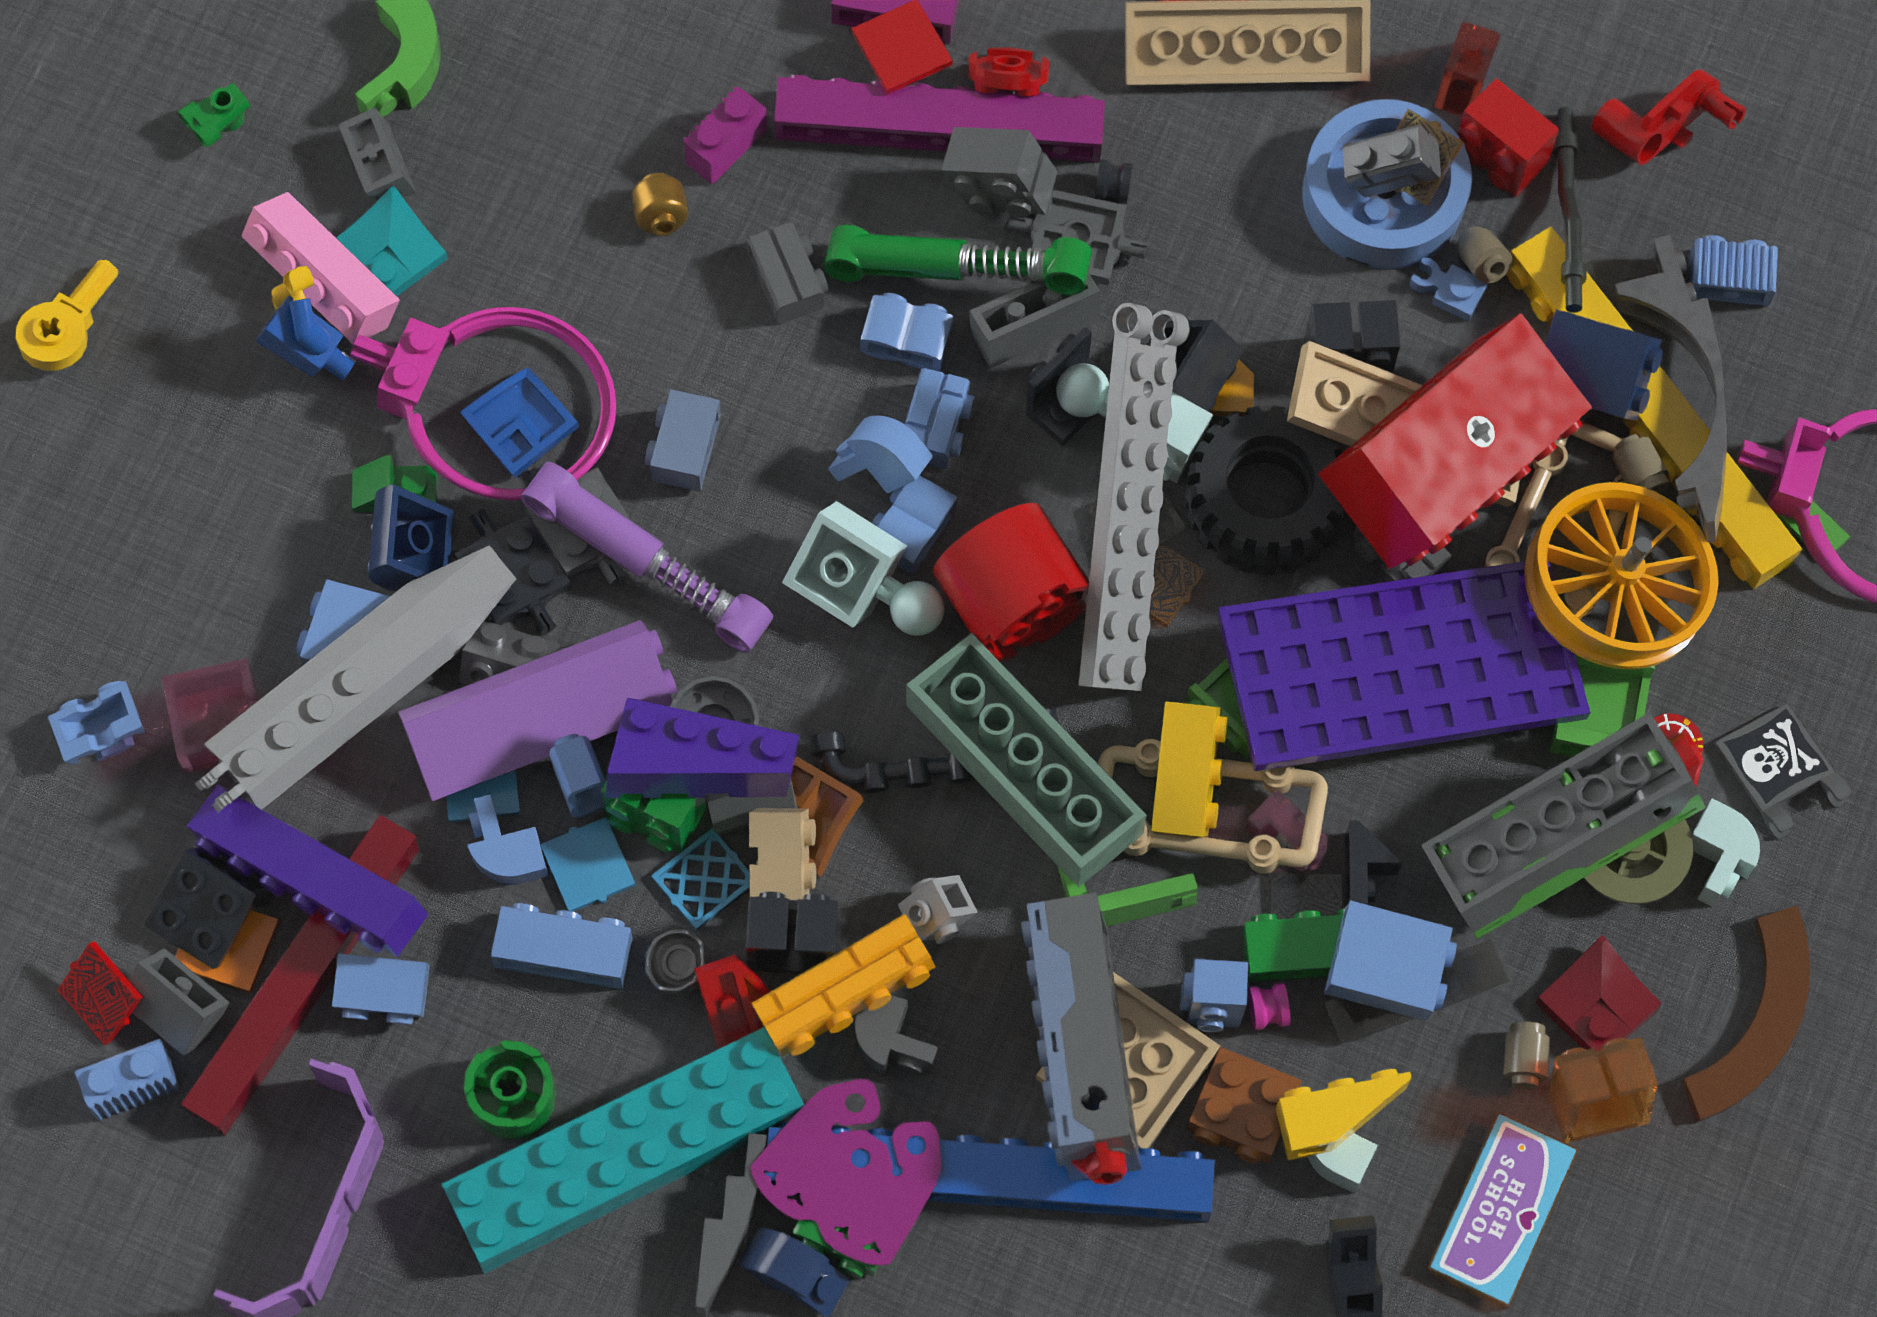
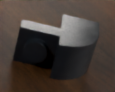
[1326,1215,1383,1317]

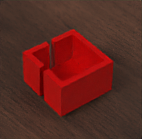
[1457,78,1559,197]

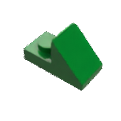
[352,455,438,512]

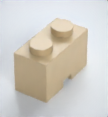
[749,808,816,900]

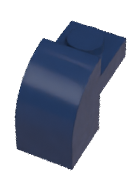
[738,1227,850,1317]

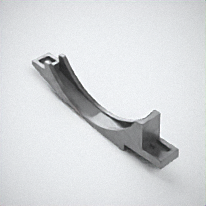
[1615,235,1727,543]

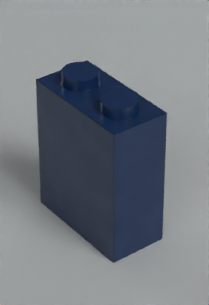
[1545,309,1662,420]

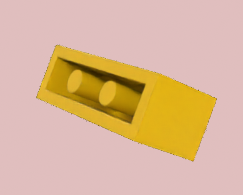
[1151,701,1228,837]

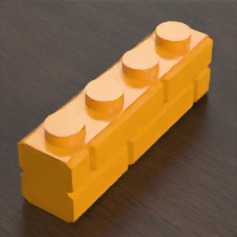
[752,914,936,1056]

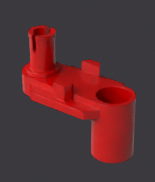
[1591,69,1746,165]

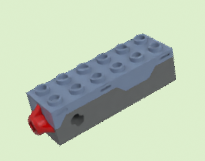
[1022,892,1142,1185]

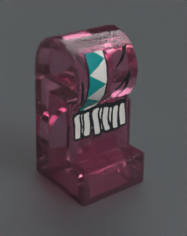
[1244,790,1328,872]

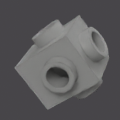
[898,875,978,944]

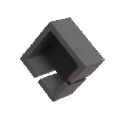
[941,127,1058,217]

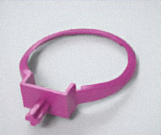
[350,307,616,500]
[1737,409,1877,604]

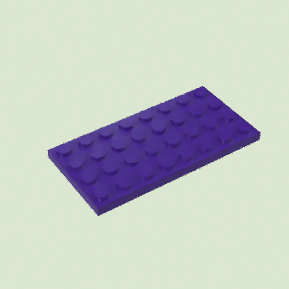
[1217,561,1591,772]

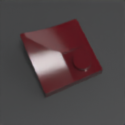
[1536,935,1662,1064]

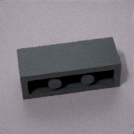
[970,273,1101,369]

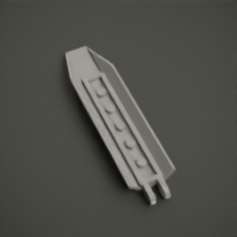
[195,545,516,812]

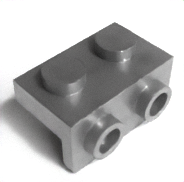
[459,621,560,685]

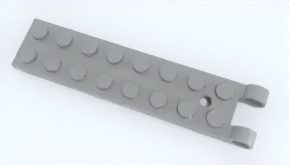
[1079,303,1189,691]

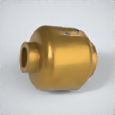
[632,173,689,236]

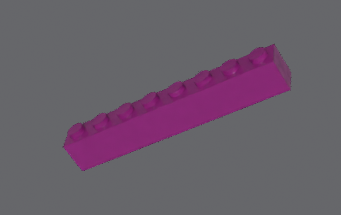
[774,75,1105,163]

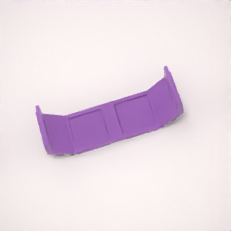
[214,1059,384,1317]

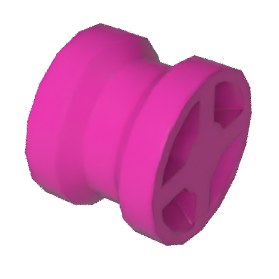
[1248,983,1291,1031]

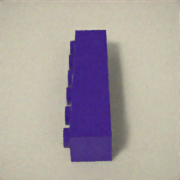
[187,785,429,957]

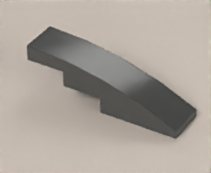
[696,1133,768,1316]

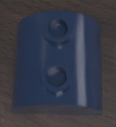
[368,484,454,591]

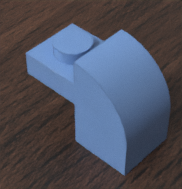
[828,416,933,493]
[468,794,548,884]

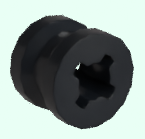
[1095,159,1133,204]

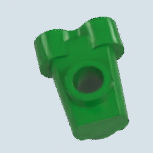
[177,83,251,149]

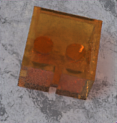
[1548,1037,1658,1144]

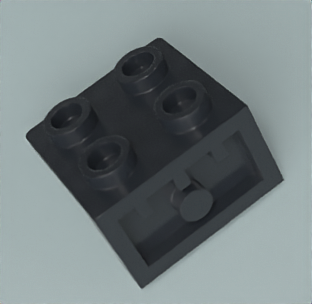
[1026,327,1110,447]
[145,848,273,969]

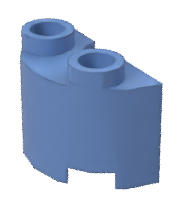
[48,681,145,764]

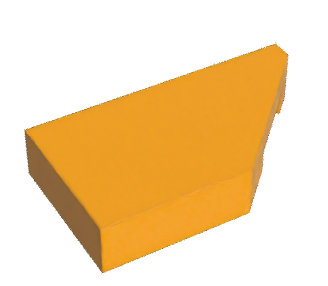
[1211,360,1254,417]

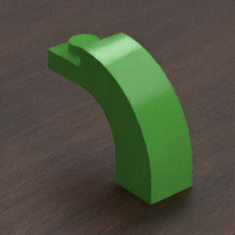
[355,0,440,116]

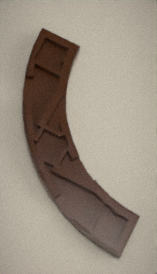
[1682,905,1810,1123]

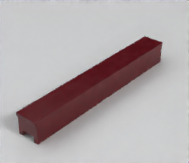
[181,814,419,1135]

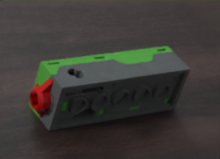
[1421,712,1705,939]

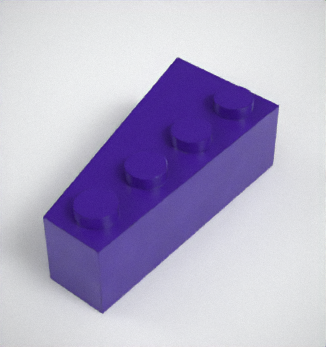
[605,698,799,798]

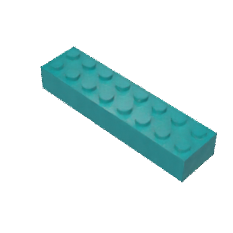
[442,1027,804,1274]

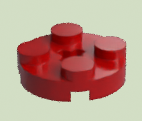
[967,47,1050,96]

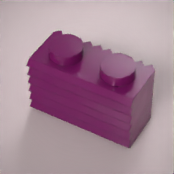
[684,87,767,184]

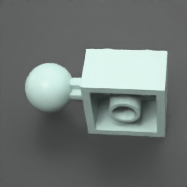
[1056,363,1213,484]
[782,501,945,636]

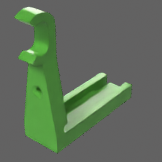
[1057,866,1198,926]

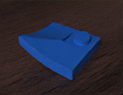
[460,367,579,479]

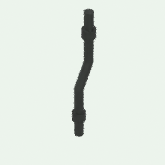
[1553,106,1586,313]

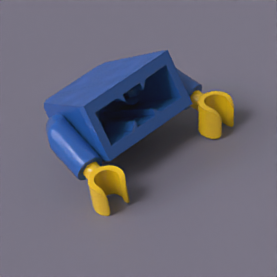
[255,266,356,381]

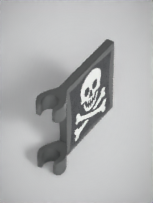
[1714,703,1851,839]

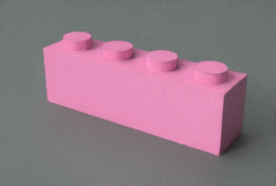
[241,192,400,344]

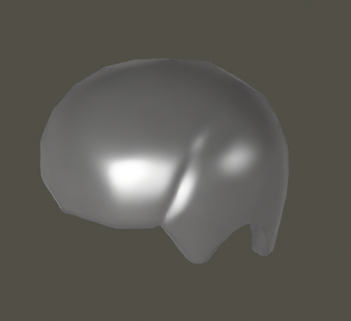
[645,929,711,995]

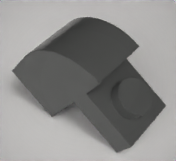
[855,995,938,1076]

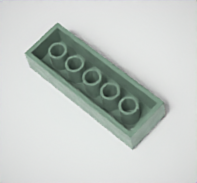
[906,633,1146,888]

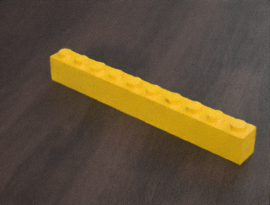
[1507,226,1802,590]

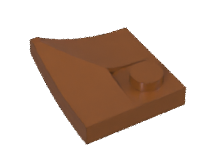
[746,756,864,878]

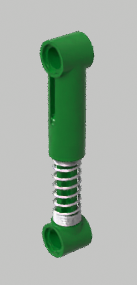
[824,225,1092,295]

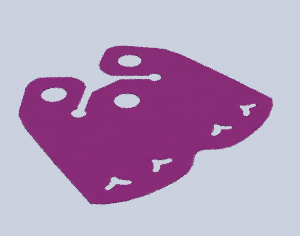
[750,1079,941,1265]

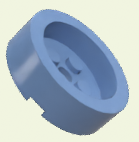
[1302,99,1472,270]

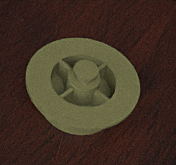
[1583,820,1693,904]

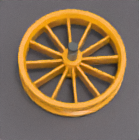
[1524,482,1718,669]

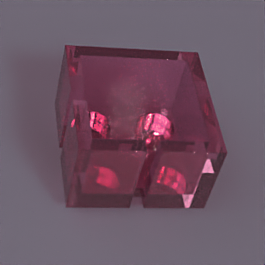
[161,658,259,773]

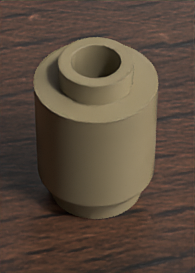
[1457,227,1512,283]
[1612,434,1670,493]
[1503,1022,1550,1090]

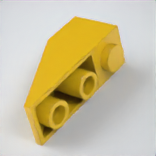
[1276,1069,1412,1160]

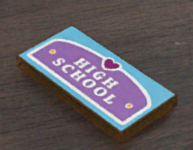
[1426,1111,1579,1310]

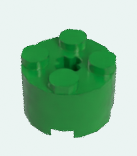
[464,1040,557,1139]

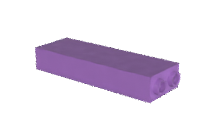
[398,620,678,801]

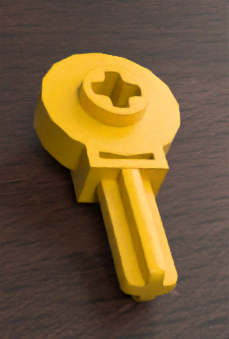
[16,259,119,371]

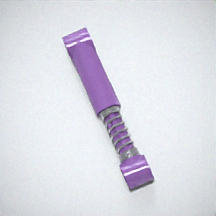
[521,462,773,653]

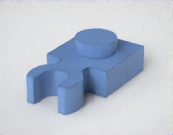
[1409,258,1488,322]

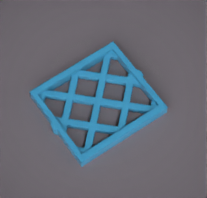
[651,828,750,931]

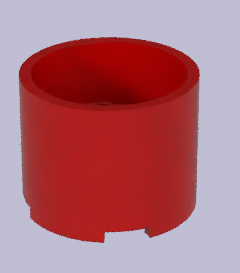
[933,503,1089,662]

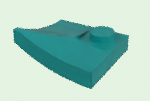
[336,185,448,296]

